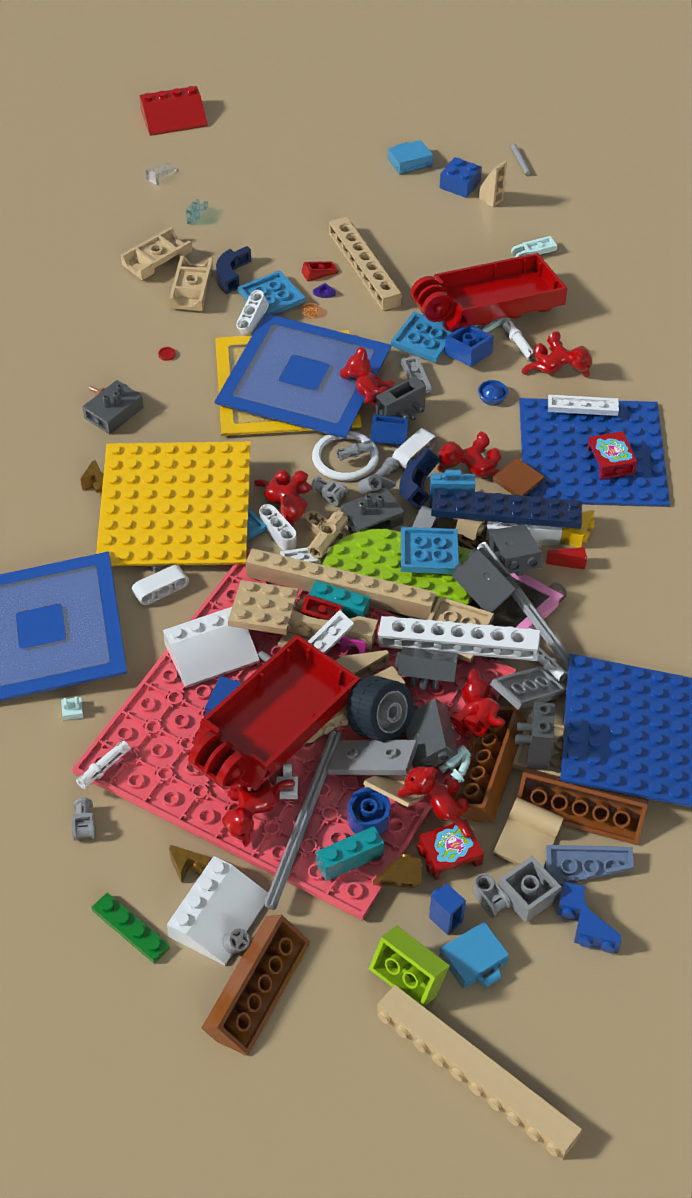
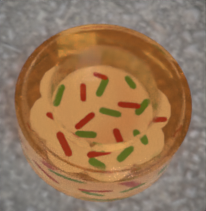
[302,303,319,319]

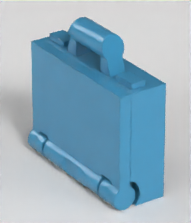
[388,140,433,174]
[429,470,475,509]
[439,922,509,989]

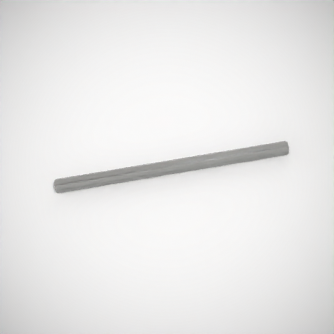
[477,542,569,671]
[265,731,341,910]

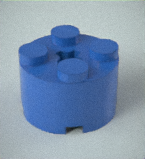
[347,787,391,835]

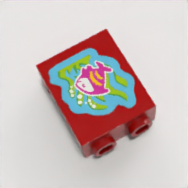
[587,431,637,480]
[417,819,484,880]

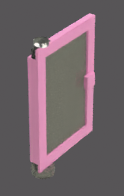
[469,573,567,662]

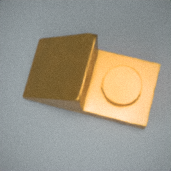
[81,460,103,496]
[169,845,211,882]

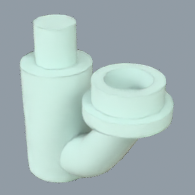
[438,745,471,783]

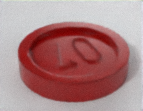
[158,347,175,361]

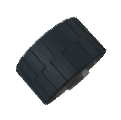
[346,675,413,742]

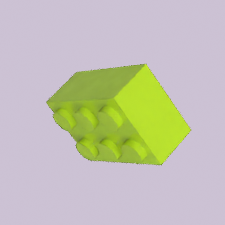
[369,925,450,1007]

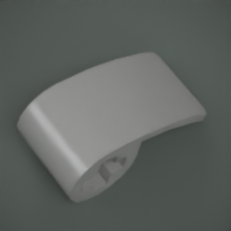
[358,475,396,496]
[412,506,440,528]

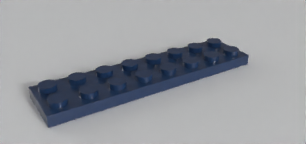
[431,488,582,529]

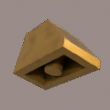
[373,854,422,889]

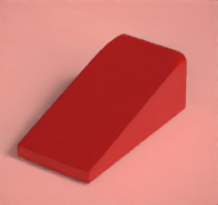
[301,261,339,281]
[546,547,587,569]
[300,594,343,620]

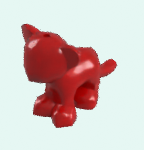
[522,331,593,377]
[340,347,395,406]
[437,431,501,478]
[254,470,312,527]
[450,668,505,737]
[398,766,471,839]
[222,779,295,847]

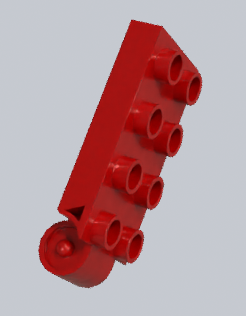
[410,253,568,332]
[188,635,360,791]

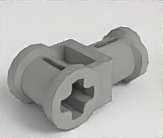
[311,476,349,506]
[72,798,96,840]

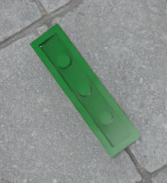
[91,892,170,964]

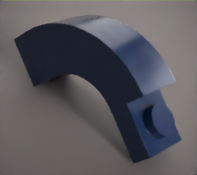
[216,246,251,294]
[399,447,441,510]

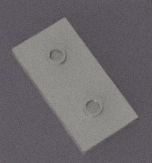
[490,666,566,710]
[327,740,418,775]

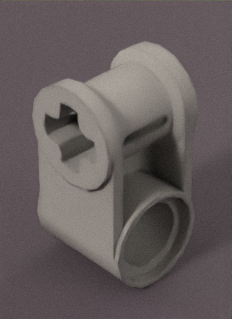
[473,874,511,918]

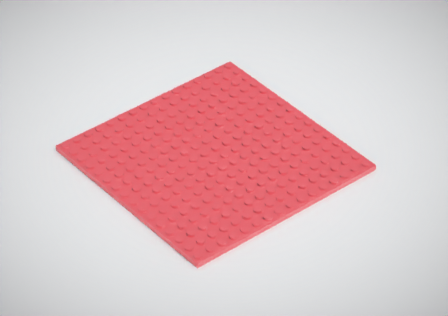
[72,550,517,921]

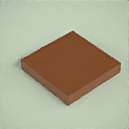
[493,458,544,496]

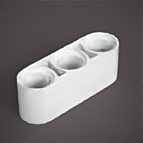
[236,290,269,336]
[392,428,438,468]
[259,504,297,551]
[132,565,189,605]

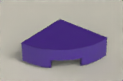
[313,283,336,298]

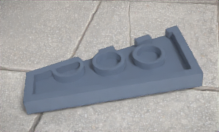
[546,845,634,886]

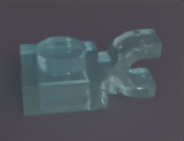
[186,199,208,225]

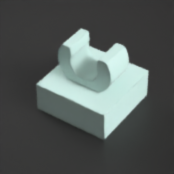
[61,697,84,721]

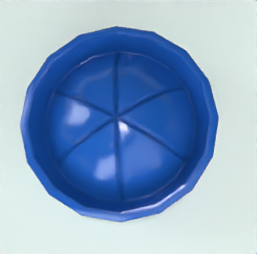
[478,380,508,405]

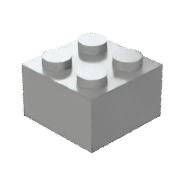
[498,856,561,923]

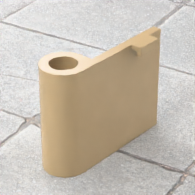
[363,766,426,807]
[493,797,564,867]

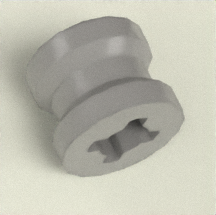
[223,929,250,954]

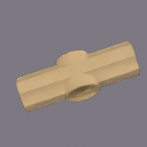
[308,511,348,559]

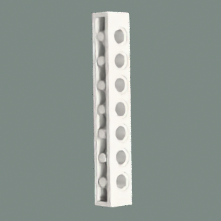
[378,616,540,661]

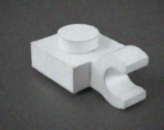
[277,764,298,799]

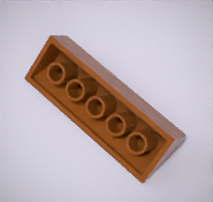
[451,706,527,823]
[517,767,648,845]
[201,914,310,1055]

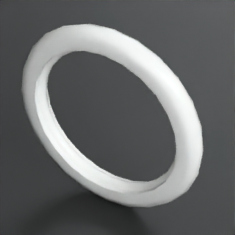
[312,431,379,481]

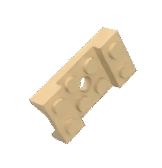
[121,227,192,280]
[169,256,213,311]

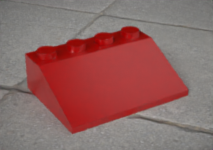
[139,86,208,136]

